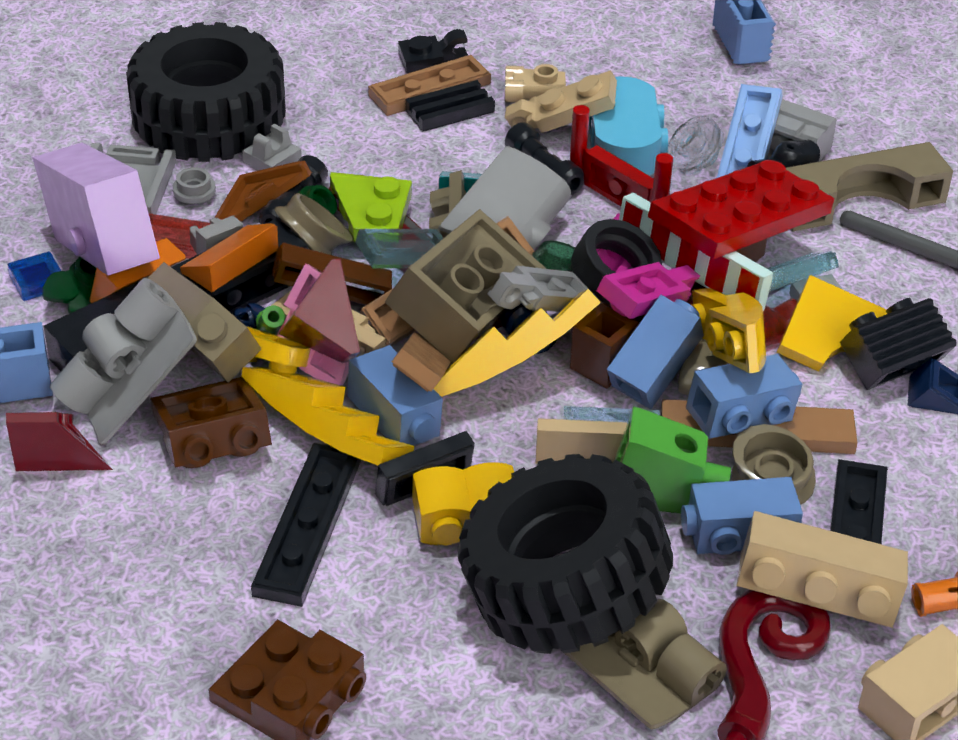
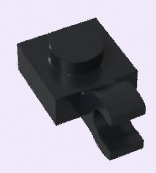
[398,29,468,74]

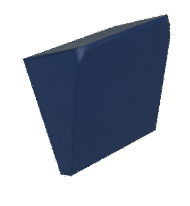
[907,358,958,414]

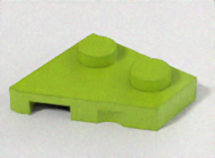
[330,172,412,247]

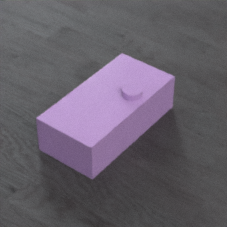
[32,142,160,275]

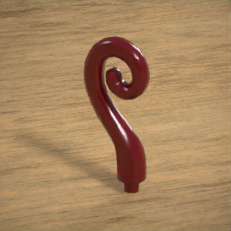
[717,590,831,740]

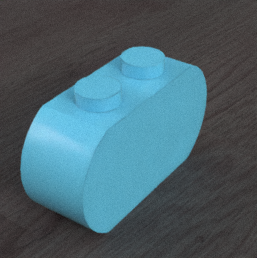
[589,76,668,175]

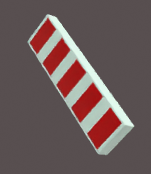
[619,193,774,311]

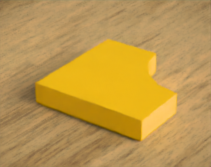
[776,275,887,371]

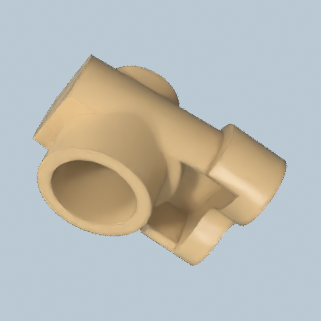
[505,64,566,103]

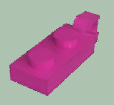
[596,262,700,319]

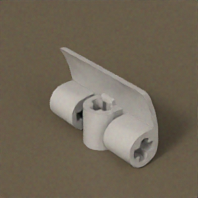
[438,146,571,250]
[50,278,197,445]

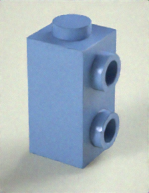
[607,295,704,410]
[348,345,443,446]
[686,354,803,439]
[681,477,803,555]

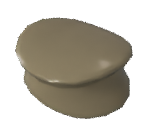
[274,193,353,255]
[732,424,816,505]

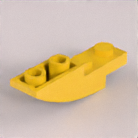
[691,288,766,374]

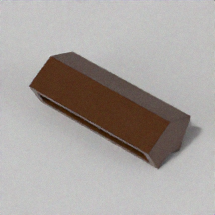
[272,242,392,305]

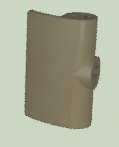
[563,599,727,730]

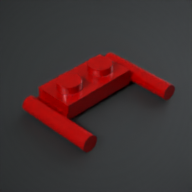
[570,105,673,206]

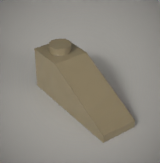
[148,262,261,383]

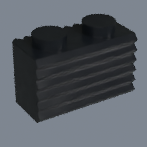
[840,298,957,390]

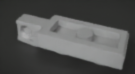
[488,266,600,313]

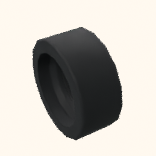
[571,219,662,305]

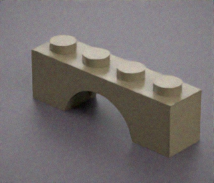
[786,142,953,231]

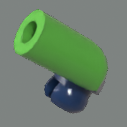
[233,303,285,335]

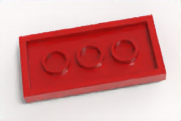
[648,160,835,259]

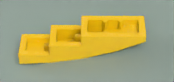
[434,289,601,397]
[241,367,415,466]

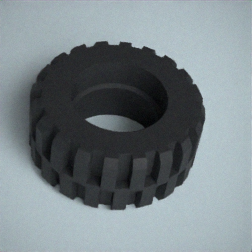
[126,22,286,162]
[457,454,673,654]

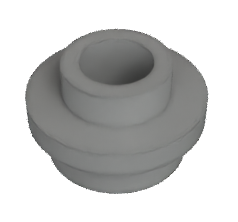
[173,167,216,204]

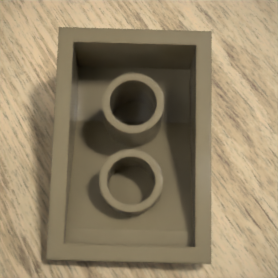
[385,209,546,364]

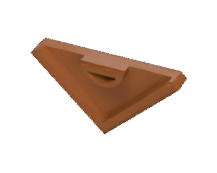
[214,161,312,222]

